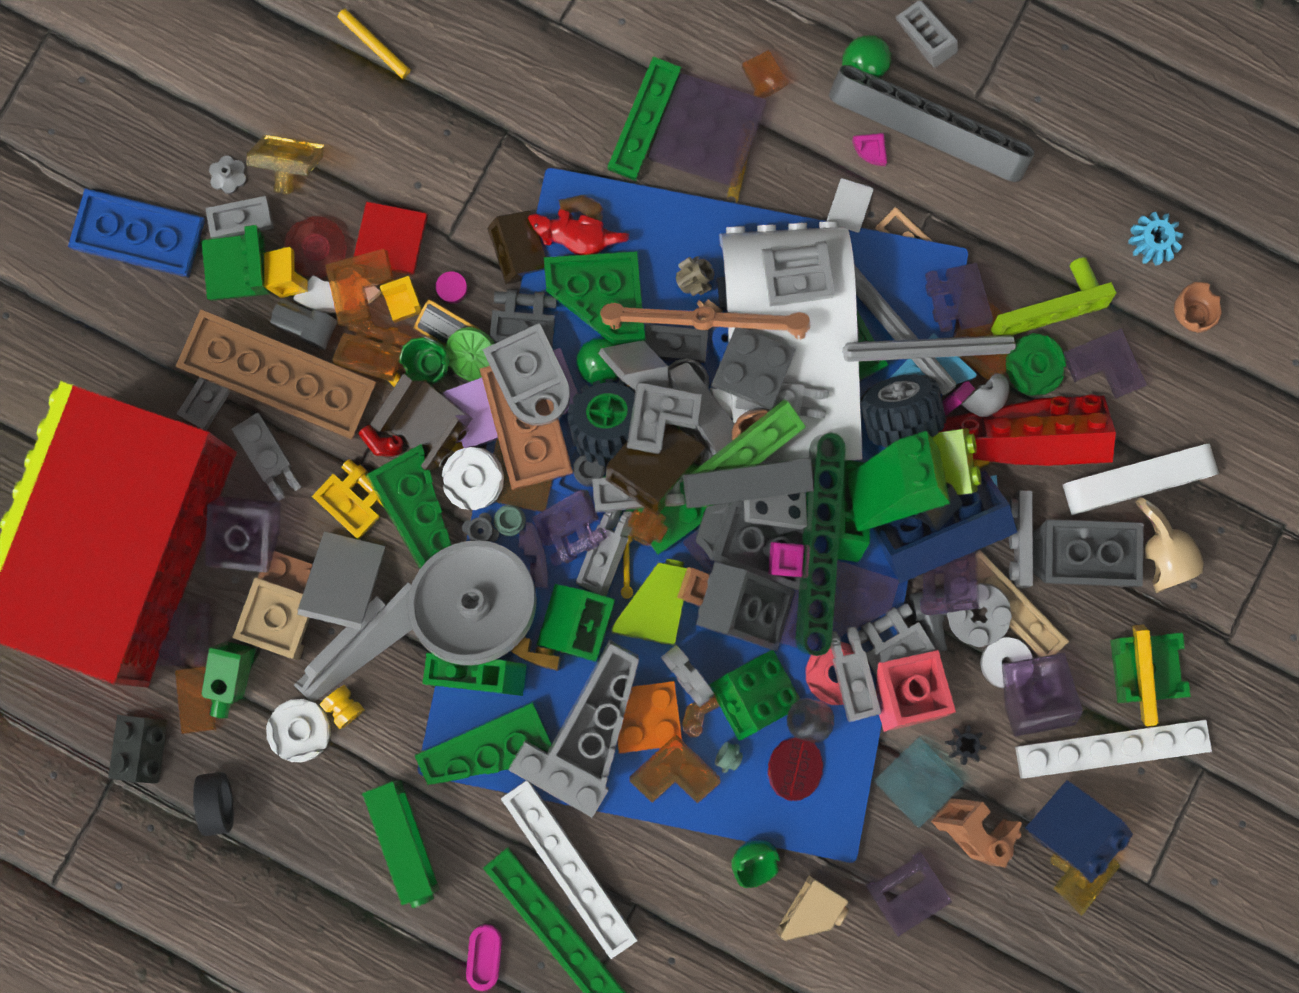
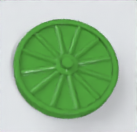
[445,327,495,381]

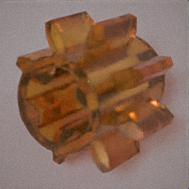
[627,507,668,546]

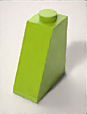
[612,559,687,646]

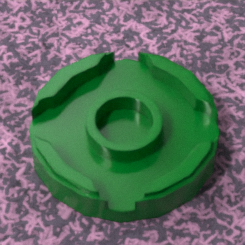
[1006,333,1066,396]

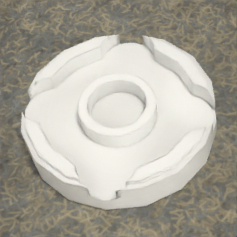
[442,447,504,510]
[266,699,331,762]

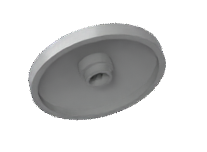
[408,540,537,665]

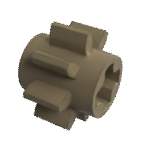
[676,256,715,296]

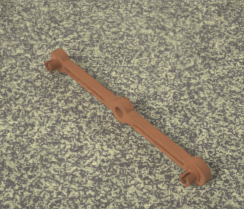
[600,303,811,339]

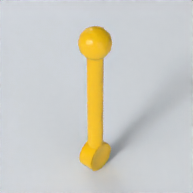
[621,534,633,599]

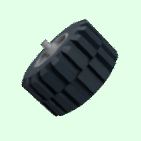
[860,375,946,447]

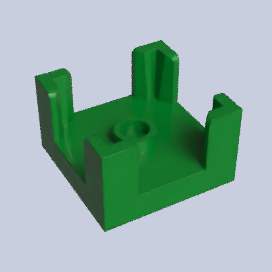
[1110,633,1191,703]

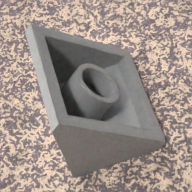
[598,340,668,390]

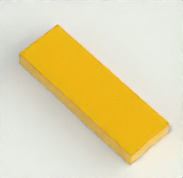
[1133,625,1158,726]

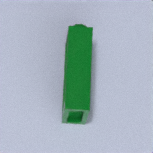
[362,780,440,909]

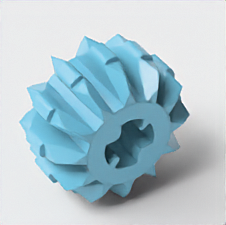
[1128,212,1184,266]

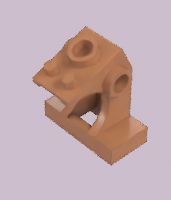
[931,798,1022,868]

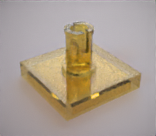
[246,135,324,194]
[1050,854,1121,916]

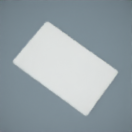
[826,178,873,232]

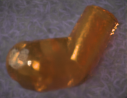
[559,195,603,221]
[682,696,720,738]

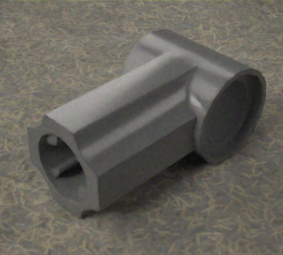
[270,299,338,350]

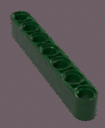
[795,433,846,656]

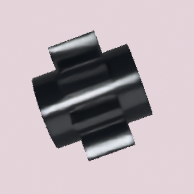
[945,725,987,765]

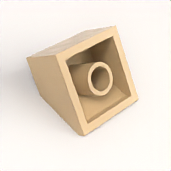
[776,876,849,940]

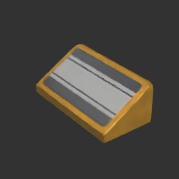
[414,299,480,347]

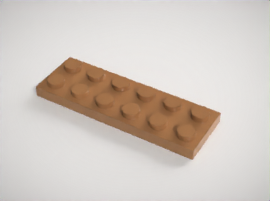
[175,309,377,440]

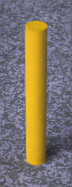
[338,9,411,79]

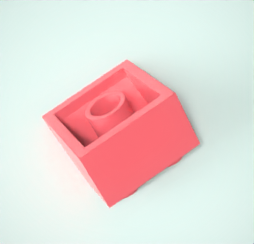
[876,650,956,732]

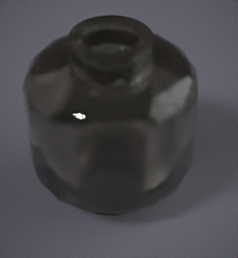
[787,698,835,743]

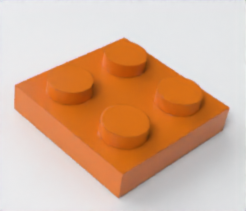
[617,681,683,753]

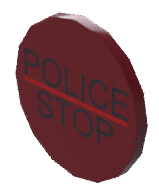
[768,737,823,801]

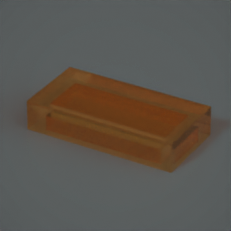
[175,667,216,734]

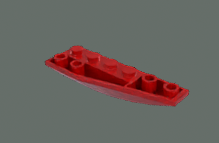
[938,395,1116,466]

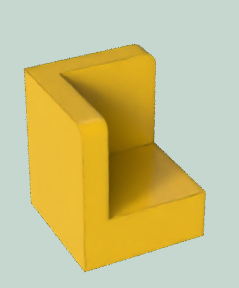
[264,247,308,298]
[380,276,422,323]

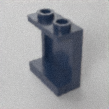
[1025,780,1133,883]

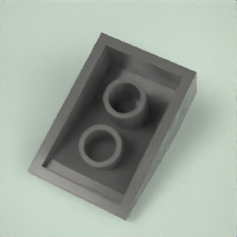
[696,562,795,651]

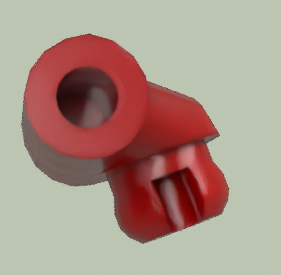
[358,425,404,457]

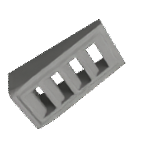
[896,0,958,68]

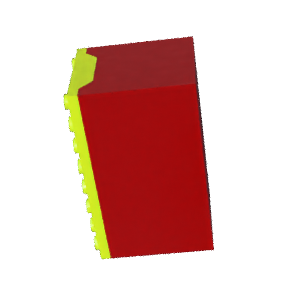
[0,381,237,688]

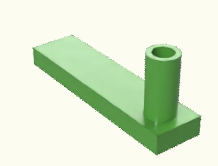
[683,400,806,507]

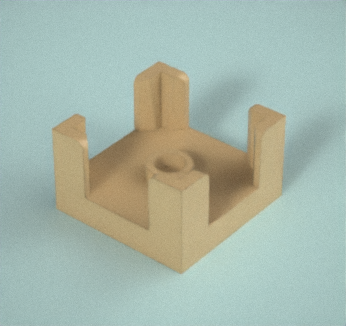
[233,578,310,660]

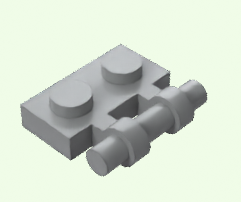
[858,603,936,678]

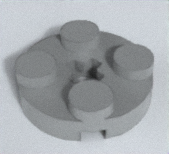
[947,583,1012,647]
[661,645,715,707]

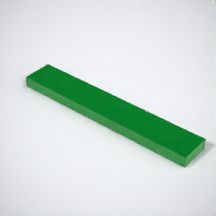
[483,847,626,993]

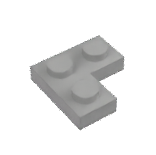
[627,383,702,454]

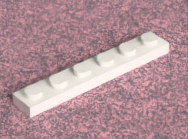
[1015,720,1212,779]
[501,780,638,959]

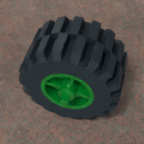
[567,379,636,466]

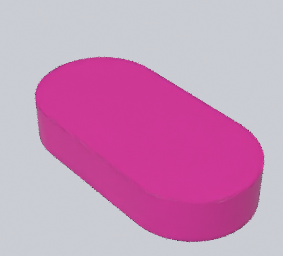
[466,924,502,991]

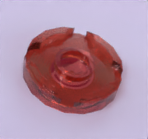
[284,216,347,278]

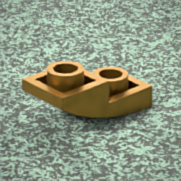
[511,636,561,671]

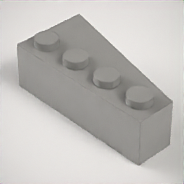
[547,640,639,790]

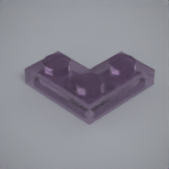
[1063,329,1147,399]

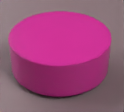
[436,271,468,304]

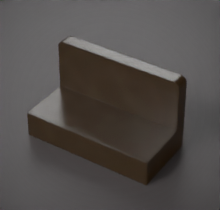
[487,211,546,285]

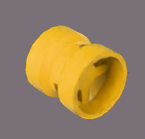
[320,685,365,729]

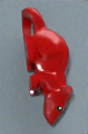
[528,209,629,255]

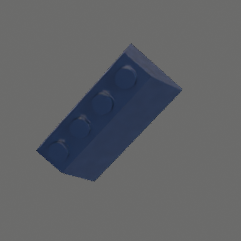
[873,470,1017,583]

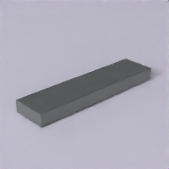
[683,458,814,508]

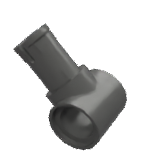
[910,588,948,652]

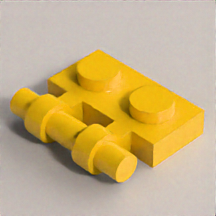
[312,459,384,540]

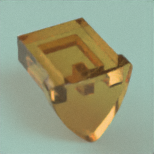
[742,50,789,100]

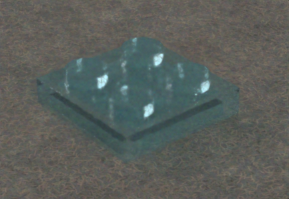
[873,737,964,828]

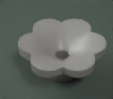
[209,156,247,194]

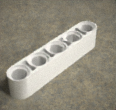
[1062,443,1219,515]

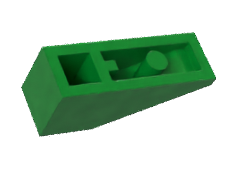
[838,460,870,562]
[422,653,527,696]

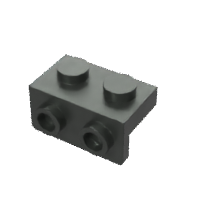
[108,715,167,784]

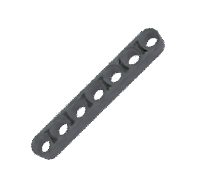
[829,65,1035,182]

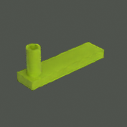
[991,257,1116,336]

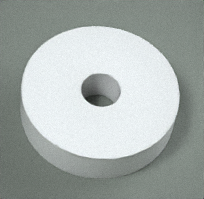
[980,637,1033,689]

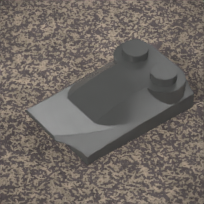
[696,501,816,590]
[1033,520,1143,588]

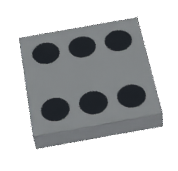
[744,460,807,529]

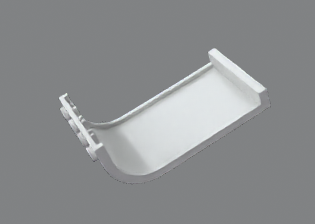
[719,221,862,462]

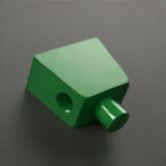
[201,641,256,719]

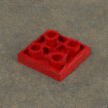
[353,201,428,275]

